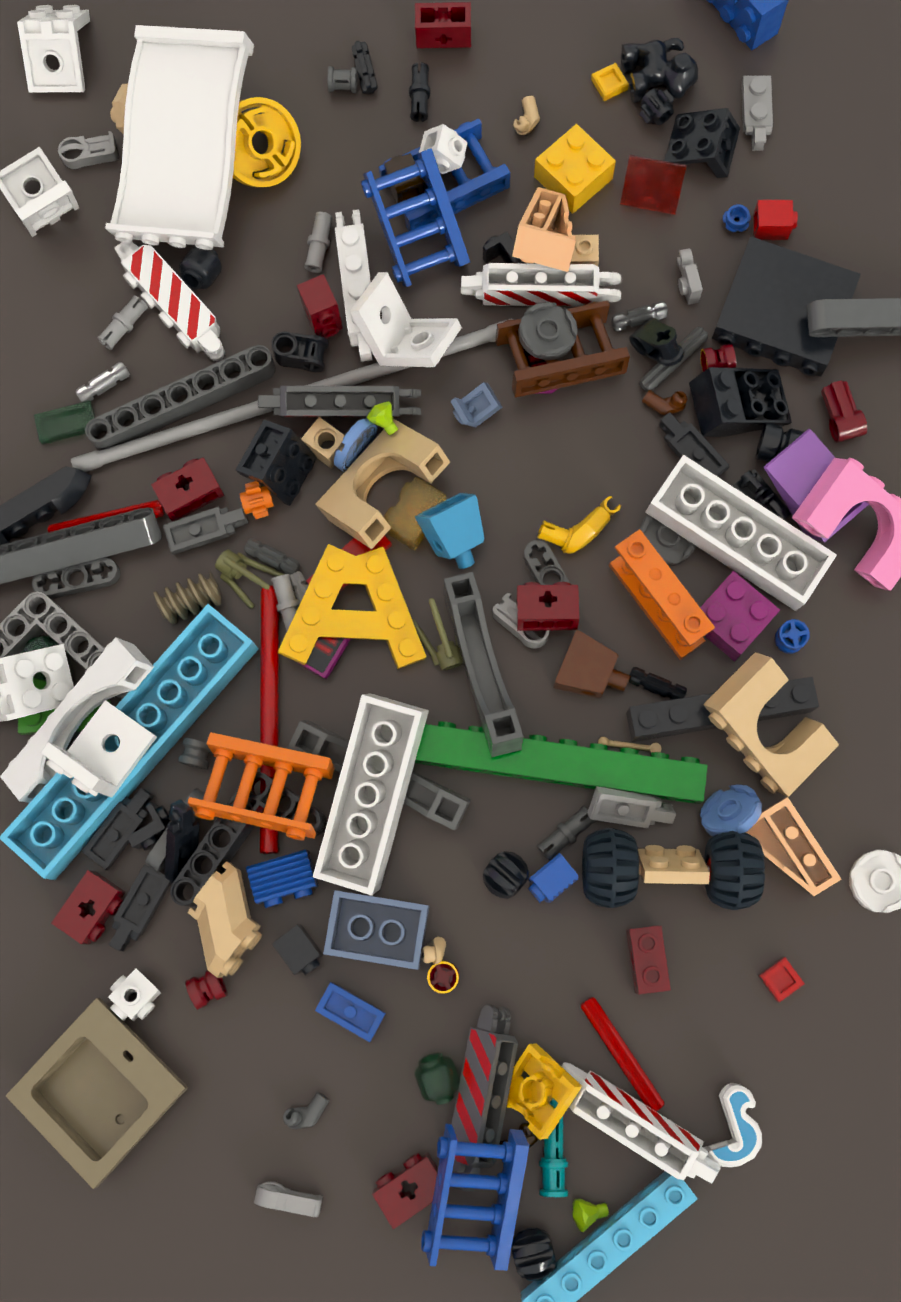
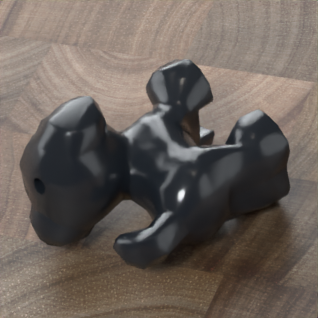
[621,38,698,103]

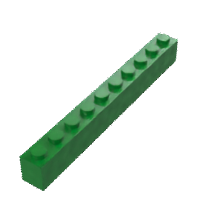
[415,721,708,805]

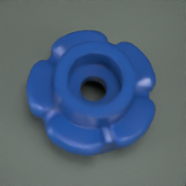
[723,204,751,232]

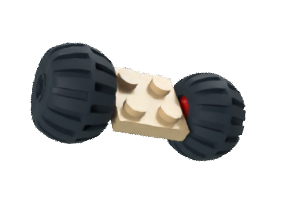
[582,828,765,910]

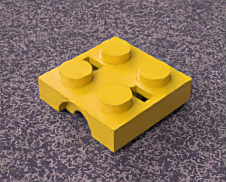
[506,1043,582,1140]

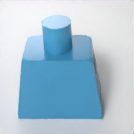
[415,493,485,569]

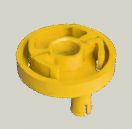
[233,97,301,187]

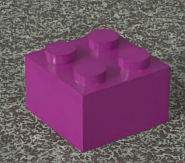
[700,571,780,662]

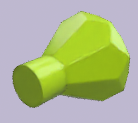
[366,401,398,435]
[573,1199,609,1232]

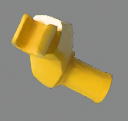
[537,496,620,554]

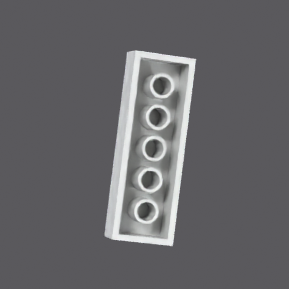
[645,455,837,611]
[313,693,429,895]

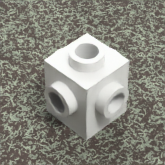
[419,124,468,174]
[108,969,161,1021]

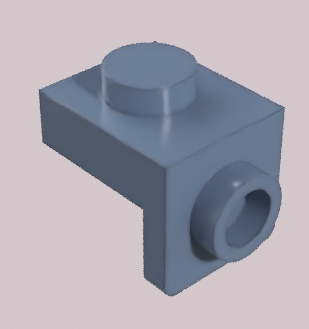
[451,382,503,428]

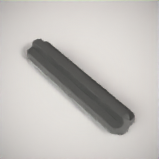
[639,327,708,392]

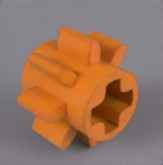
[239,481,274,519]

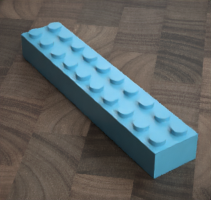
[0,604,259,880]

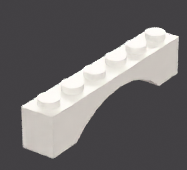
[0,637,154,803]

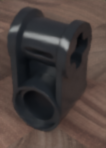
[629,317,684,366]
[272,331,329,372]

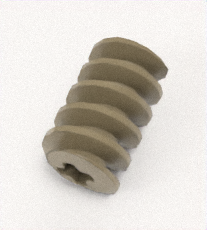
[153,570,222,625]

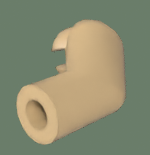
[513,96,540,135]
[421,936,446,965]

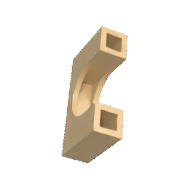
[315,419,450,549]
[703,652,839,797]

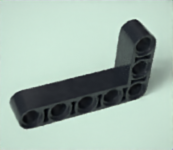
[170,772,327,906]

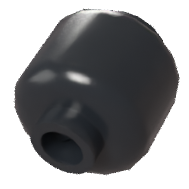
[179,246,222,289]

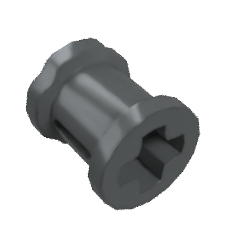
[328,66,357,93]

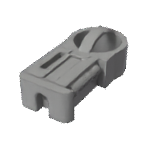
[58,131,119,169]
[492,593,550,649]
[254,1181,323,1217]

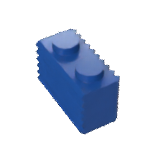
[246,849,319,908]
[528,853,579,903]

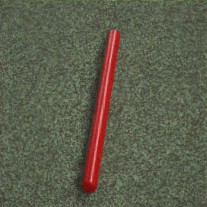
[260,585,279,854]

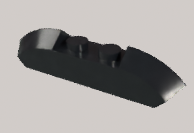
[0,466,92,545]

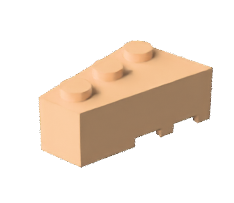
[512,187,576,272]
[746,797,842,896]

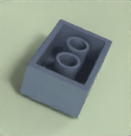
[323,890,430,970]

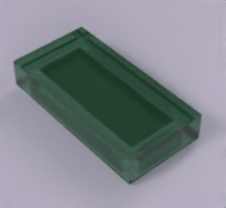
[34,400,95,445]

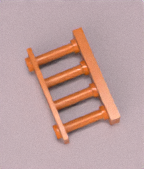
[609,529,715,660]
[187,732,335,841]

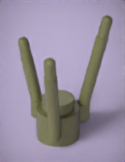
[215,549,285,609]
[412,598,464,671]

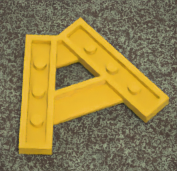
[278,544,426,669]

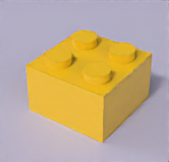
[534,124,616,214]

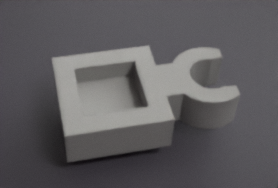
[677,248,703,305]

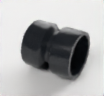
[755,422,805,462]

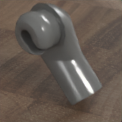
[283,1092,330,1130]

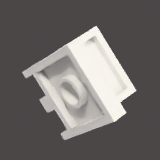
[17,5,90,93]
[0,147,79,237]
[350,272,462,367]
[0,644,74,722]
[40,700,157,798]

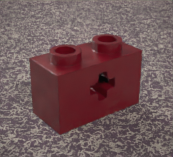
[415,2,471,49]
[297,274,343,338]
[151,457,225,522]
[516,582,580,631]
[51,870,125,944]
[626,925,671,994]
[372,1152,438,1229]

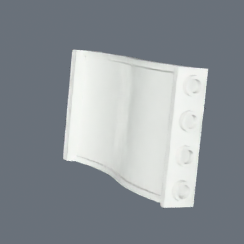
[105,25,254,250]

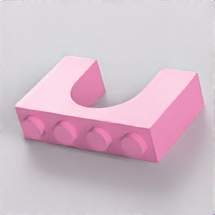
[792,457,901,591]

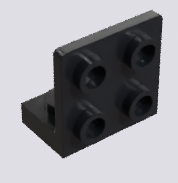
[664,108,740,178]
[236,420,317,506]

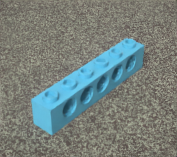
[521,1171,698,1302]

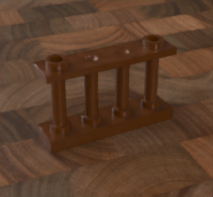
[495,300,630,398]

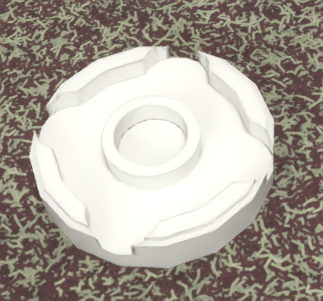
[849,850,901,913]

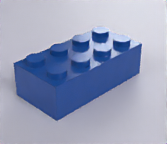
[707,0,789,51]

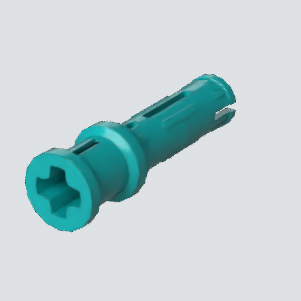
[539,1098,569,1197]

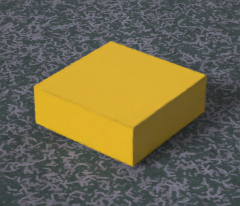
[591,63,629,101]

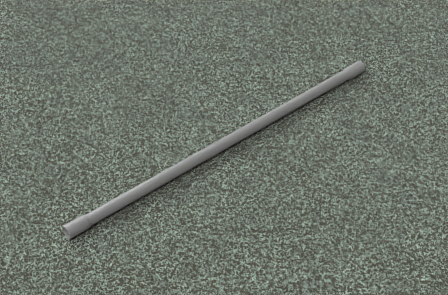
[71,318,513,472]

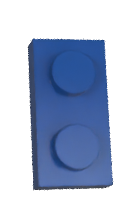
[315,982,386,1042]

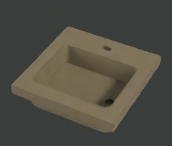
[6,998,188,1189]

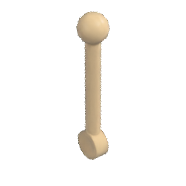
[598,737,662,753]

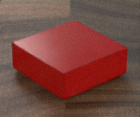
[758,957,805,1002]

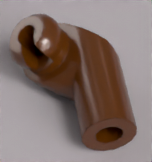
[642,390,688,416]

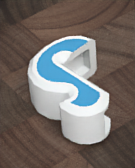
[703,1083,762,1167]

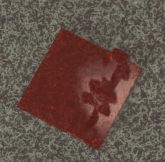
[620,155,687,214]

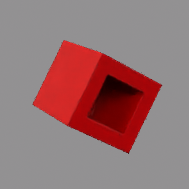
[753,200,798,240]

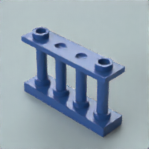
[379,119,510,231]
[361,148,471,287]
[421,1124,529,1271]

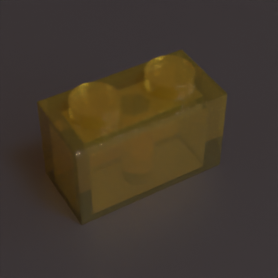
[384,477,446,551]

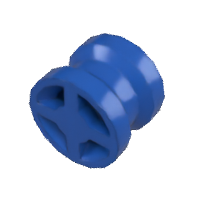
[775,619,810,654]

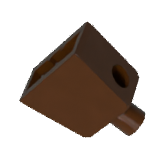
[553,630,630,698]

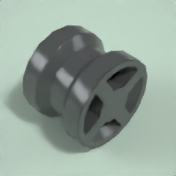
[178,738,211,769]

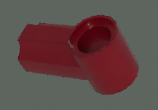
[821,380,867,443]

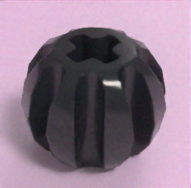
[483,851,529,899]
[511,1228,556,1281]

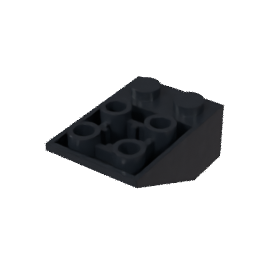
[689,367,792,437]

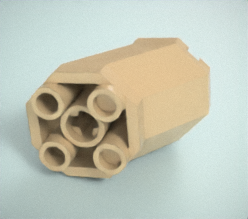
[188,861,262,978]

